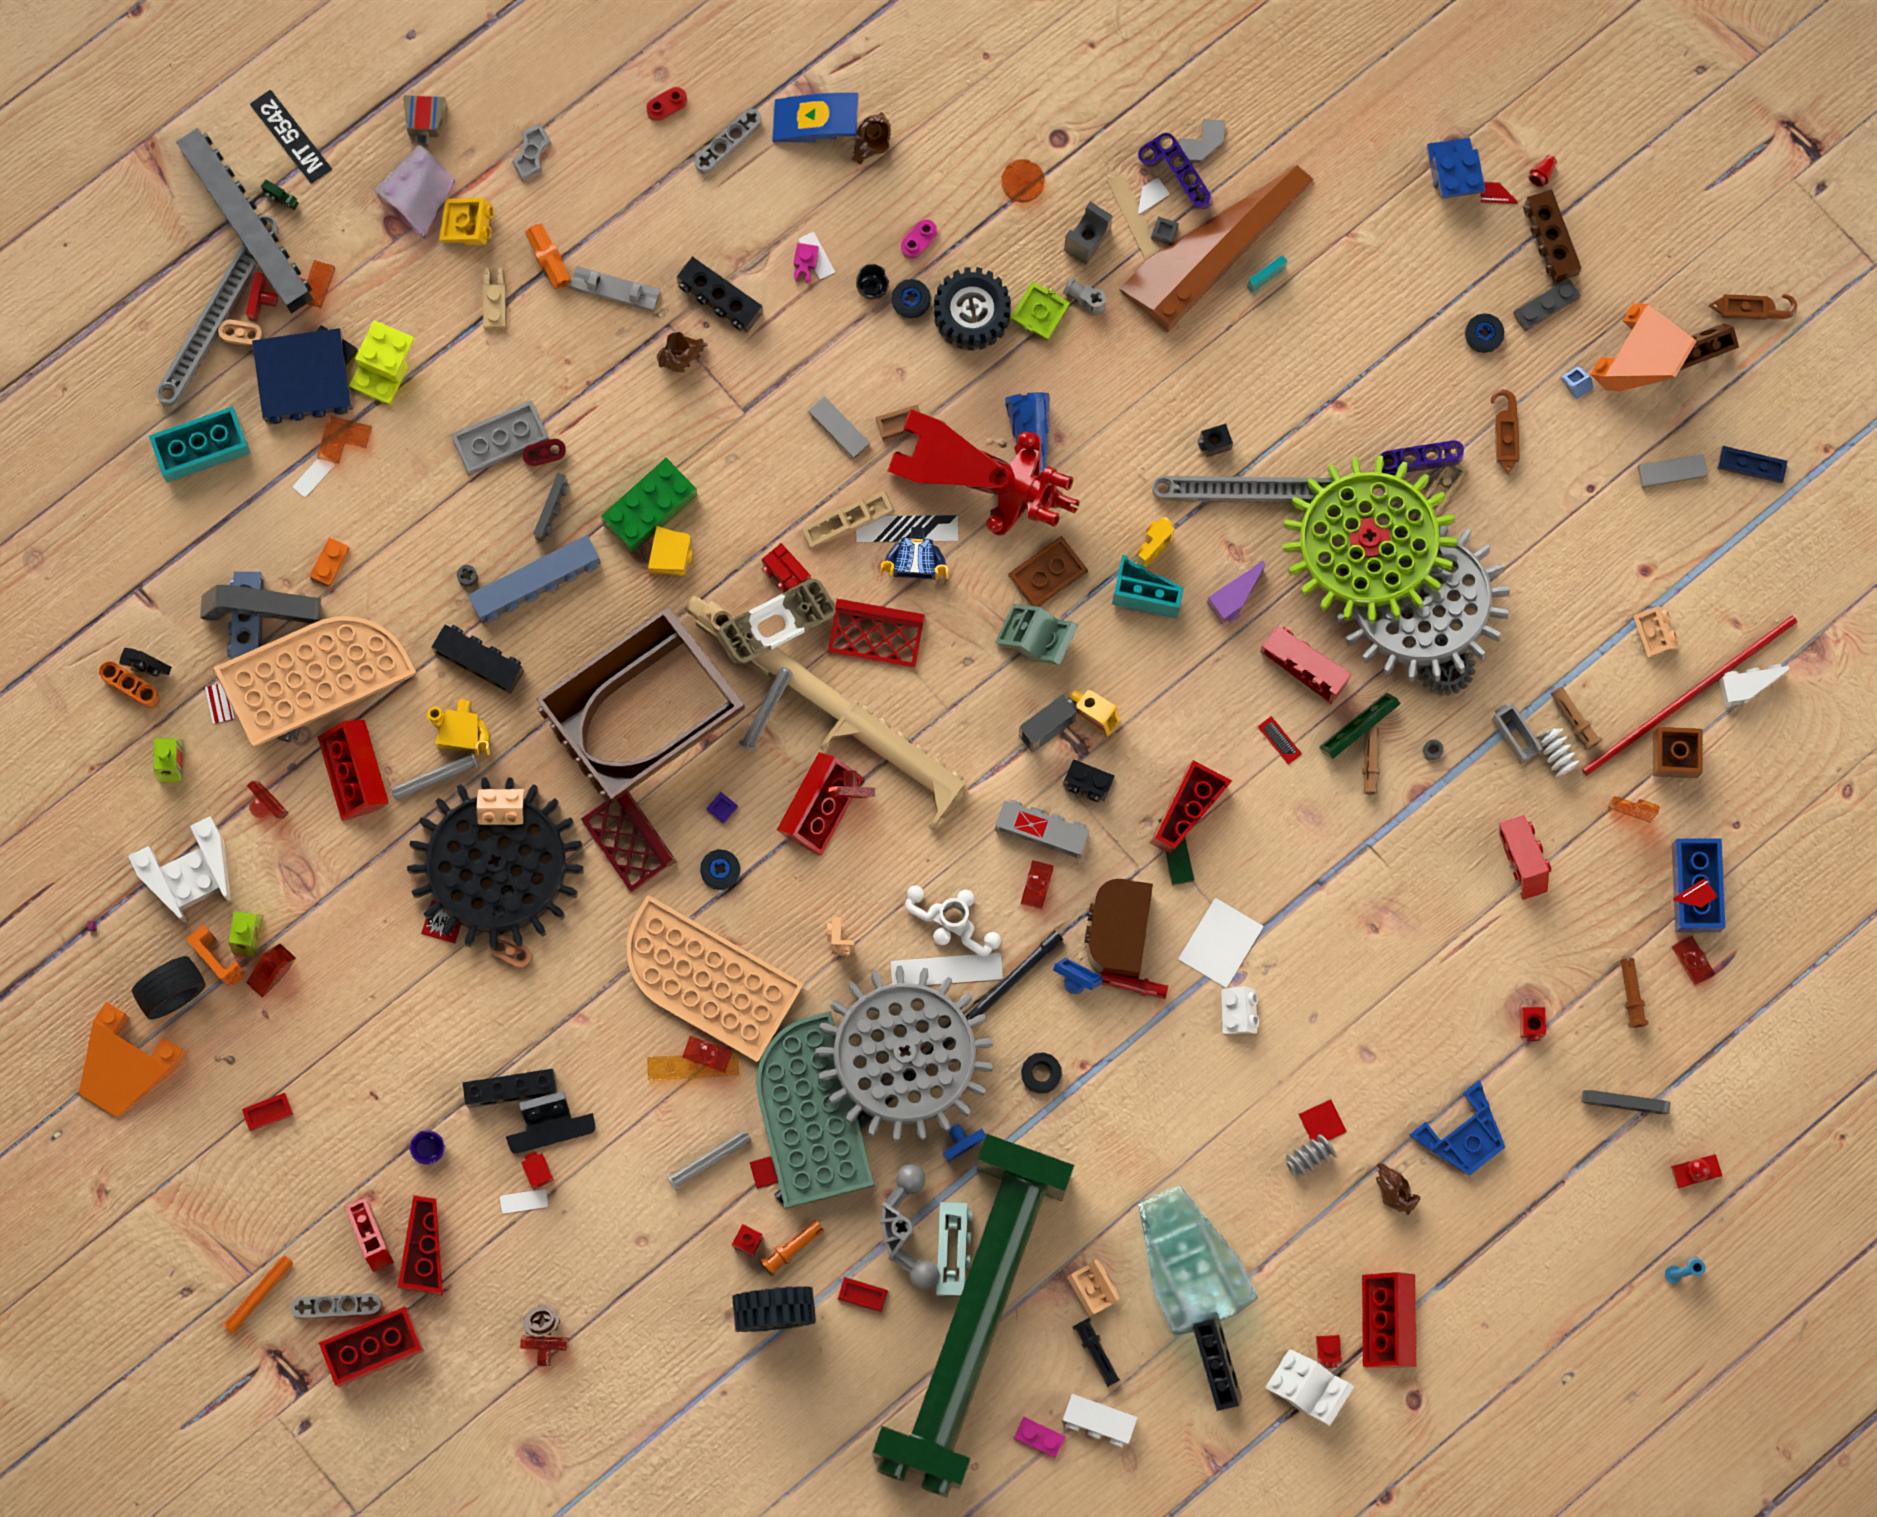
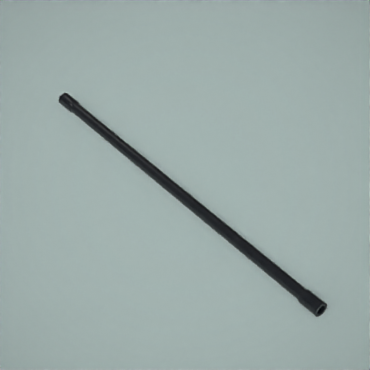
[774,930,1064,1204]

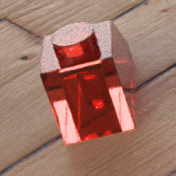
[246,943,296,998]

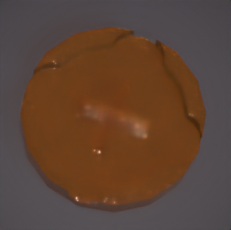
[1001,159,1045,203]

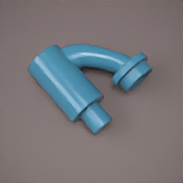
[1665,1256,1706,1283]

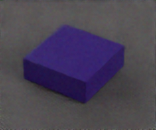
[706,792,738,824]

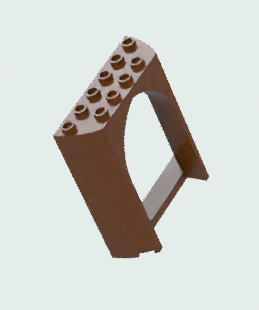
[536,607,745,804]

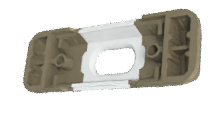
[718,579,836,664]

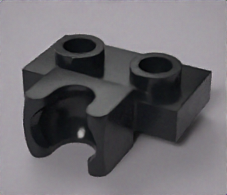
[119,648,172,677]

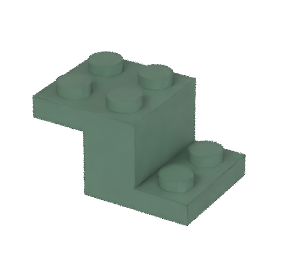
[995,604,1078,665]

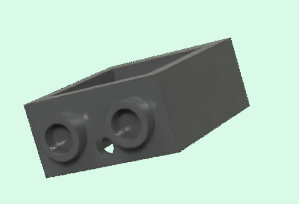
[1019,695,1077,753]

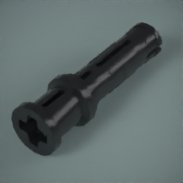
[1072,1317,1120,1387]

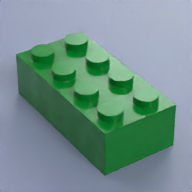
[601,457,697,554]

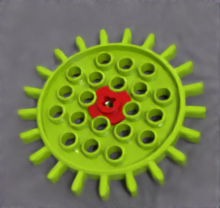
[1283,456,1457,624]

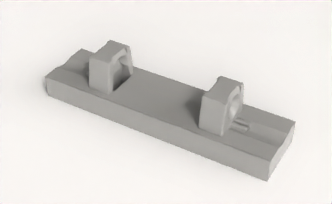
[570,266,660,312]

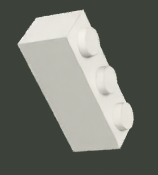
[1062,1394,1138,1447]

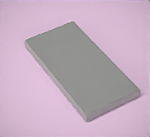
[451,400,550,475]

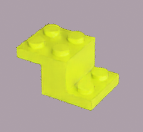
[349,320,415,406]

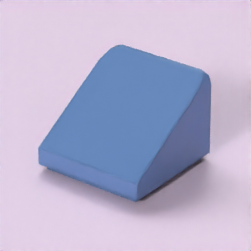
[1561,366,1593,399]

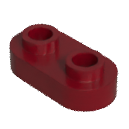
[522,439,566,466]

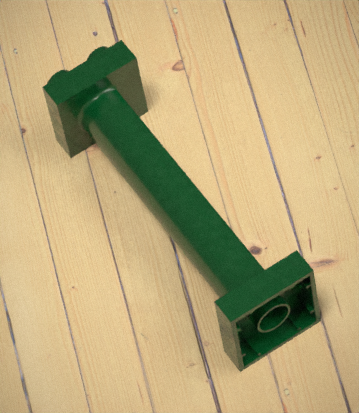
[872,1134,1074,1497]

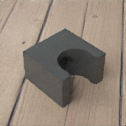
[1064,201,1113,265]

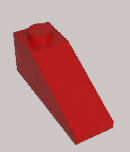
[345,1197,394,1272]

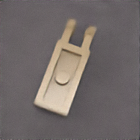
[483,268,506,329]

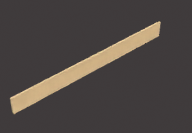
[1107,174,1195,328]

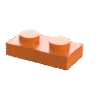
[309,537,350,587]

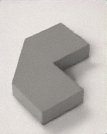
[1179,119,1225,163]

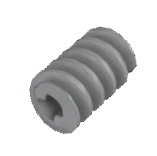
[1286,1134,1337,1181]

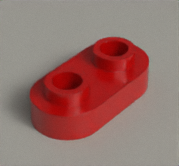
[646,87,687,121]

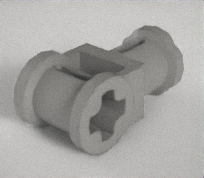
[1063,277,1106,315]

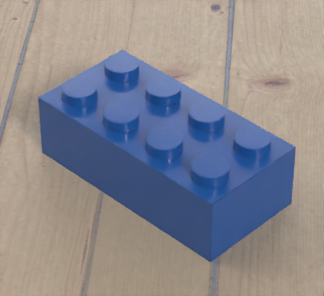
[1672,838,1725,932]

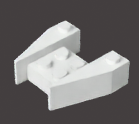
[128,816,231,923]

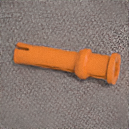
[760,1220,824,1277]

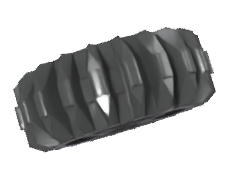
[1417,639,1476,696]

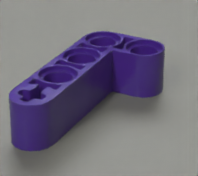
[1138,133,1213,209]
[1379,440,1464,493]

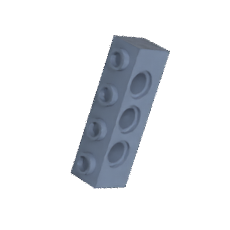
[227,572,264,660]

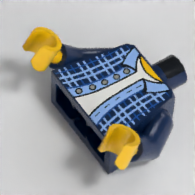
[880,527,949,580]

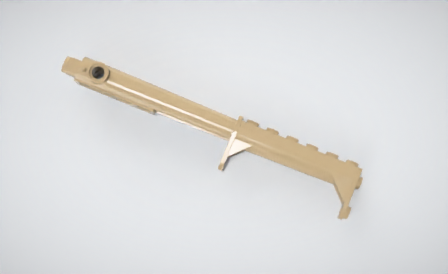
[684,595,965,830]

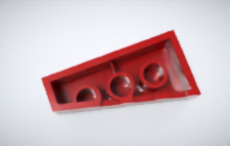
[1150,760,1233,854]

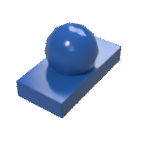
[1053,958,1103,994]

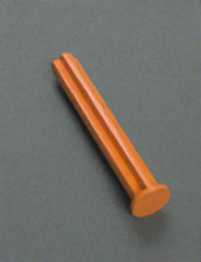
[221,1255,293,1335]

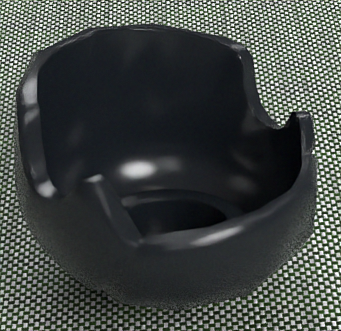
[856,264,889,300]

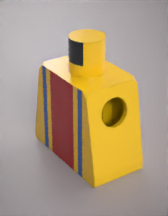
[1069,690,1120,737]

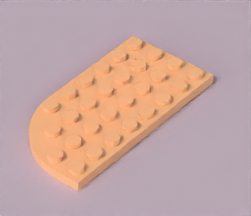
[213,616,416,748]
[626,895,804,1063]

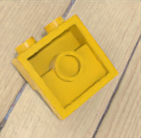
[439,198,494,246]
[1136,517,1175,568]

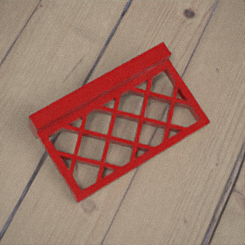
[828,598,925,668]

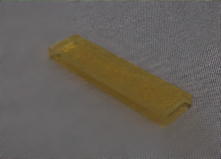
[647,1052,739,1081]

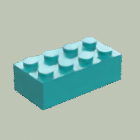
[149,406,251,483]

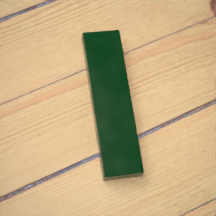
[1319,693,1401,759]

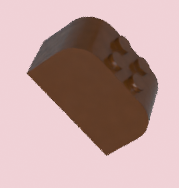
[1084,879,1153,979]

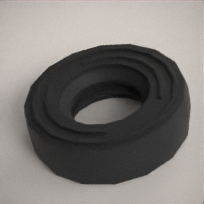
[1021,1052,1062,1094]

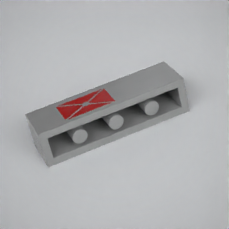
[995,800,1090,859]

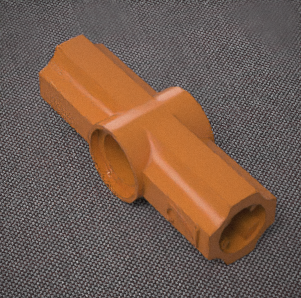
[525,224,571,289]

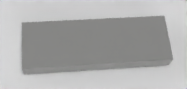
[809,397,870,459]
[1638,454,1708,488]

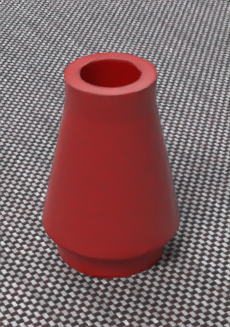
[1529,155,1557,187]

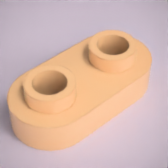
[218,320,263,347]

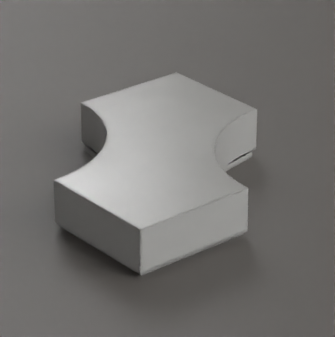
[512,123,551,181]

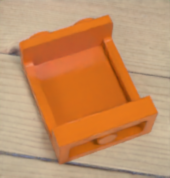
[186,924,245,986]

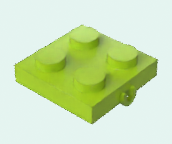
[1010,281,1070,341]

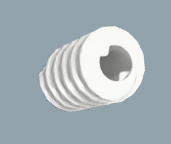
[1536,728,1580,778]

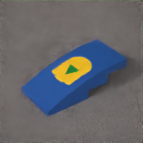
[772,92,859,142]

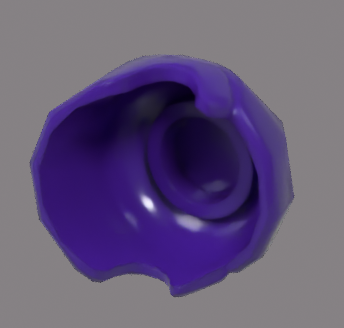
[409,1130,445,1165]

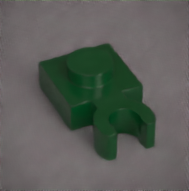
[261,179,299,210]

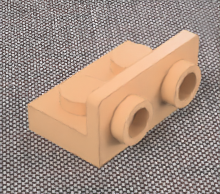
[1633,606,1679,658]

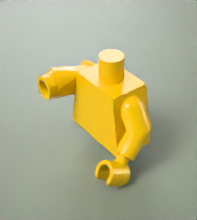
[427,699,490,756]

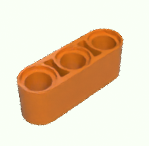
[99,661,160,708]

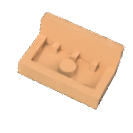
[477,789,524,825]
[827,917,855,956]
[1067,1259,1120,1317]

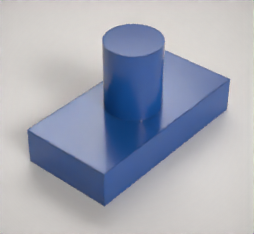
[943,1123,986,1162]

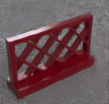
[581,792,677,892]

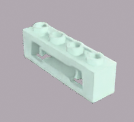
[936,1202,972,1297]

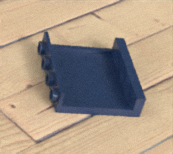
[252,328,353,424]

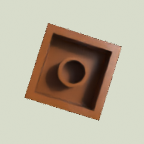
[1653,727,1703,778]

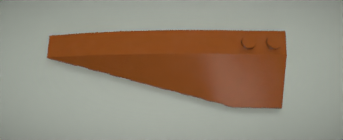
[1119,165,1313,332]

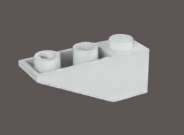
[1719,664,1789,707]

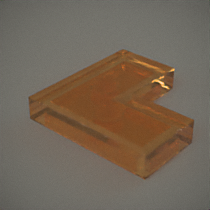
[300,260,336,308]
[317,416,372,464]
[1608,796,1660,823]

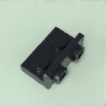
[1063,759,1115,802]

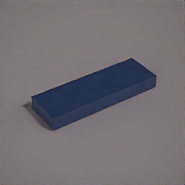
[1717,446,1788,483]

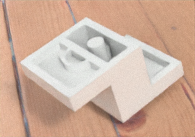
[1265,1349,1354,1426]

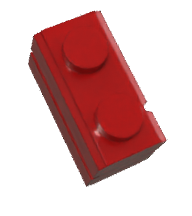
[761,543,811,593]

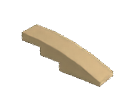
[802,490,895,548]

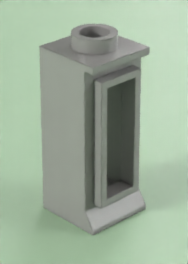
[1492,704,1543,764]

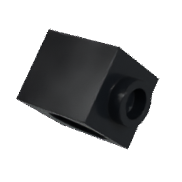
[1197,423,1233,457]

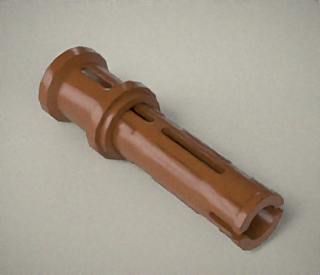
[1620,958,1649,1028]

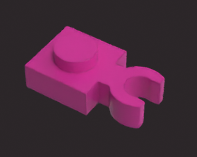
[793,243,819,283]

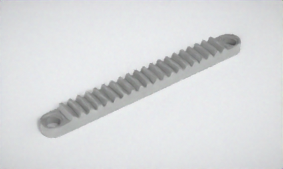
[156,215,278,406]
[1152,476,1354,503]

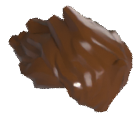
[851,112,891,164]
[657,332,708,372]
[1376,1163,1421,1215]

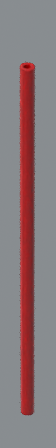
[1582,615,1797,776]

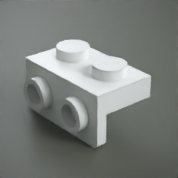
[1221,986,1259,1035]

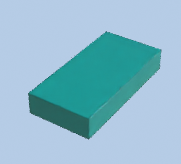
[1247,255,1288,293]

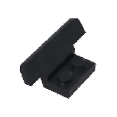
[505,1091,596,1154]

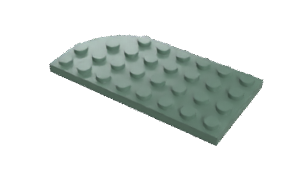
[756,1011,875,1209]

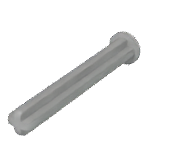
[739,667,793,751]
[391,752,479,800]
[667,1130,751,1191]

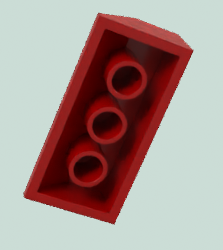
[318,720,389,821]
[776,752,864,856]
[1362,1272,1416,1368]

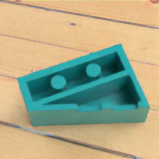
[1112,554,1184,619]

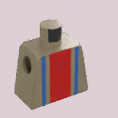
[403,95,447,147]

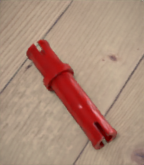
[1101,972,1169,999]

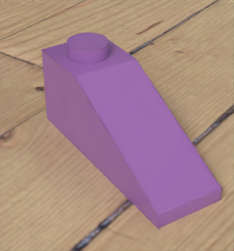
[1207,561,1265,624]

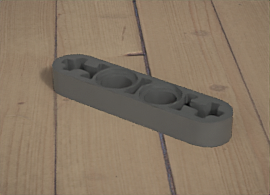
[1581,1090,1671,1115]

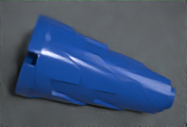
[1005,392,1050,474]

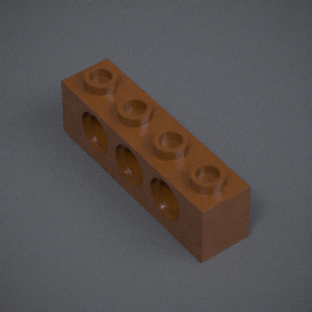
[1523,189,1582,283]
[1679,323,1739,371]

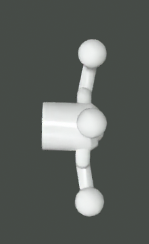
[905,885,1001,956]

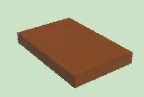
[1008,536,1088,607]

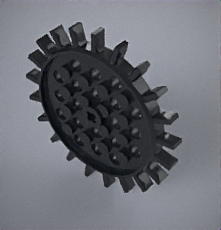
[407,777,584,951]

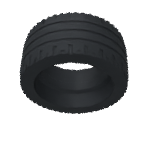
[131,956,206,1020]

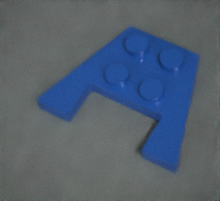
[1409,1081,1505,1176]

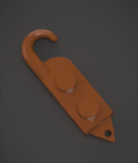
[1709,294,1797,320]
[1491,389,1520,475]

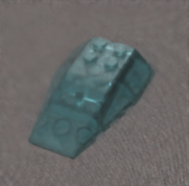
[1138,1185,1258,1335]

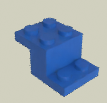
[1427,138,1485,199]

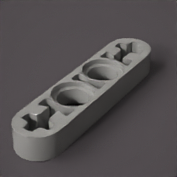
[695,109,761,174]
[291,1293,383,1319]

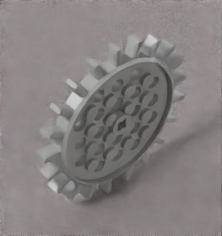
[1335,517,1510,682]
[816,966,993,1142]

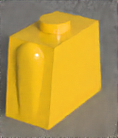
[648,526,693,577]

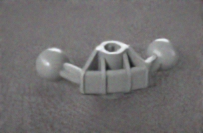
[880,1164,940,1291]

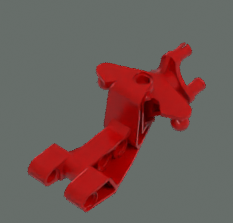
[887,409,1080,536]

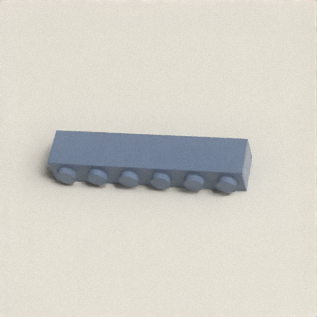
[468,535,601,623]

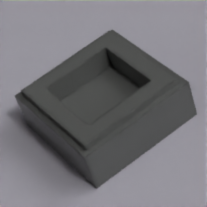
[1151,216,1179,245]

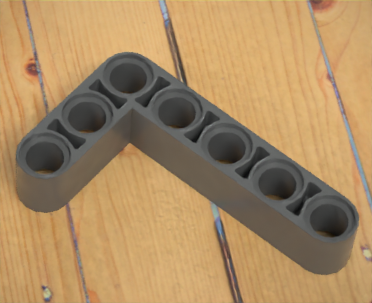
[200,585,321,623]

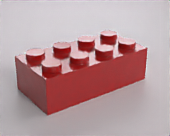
[318,1306,424,1388]

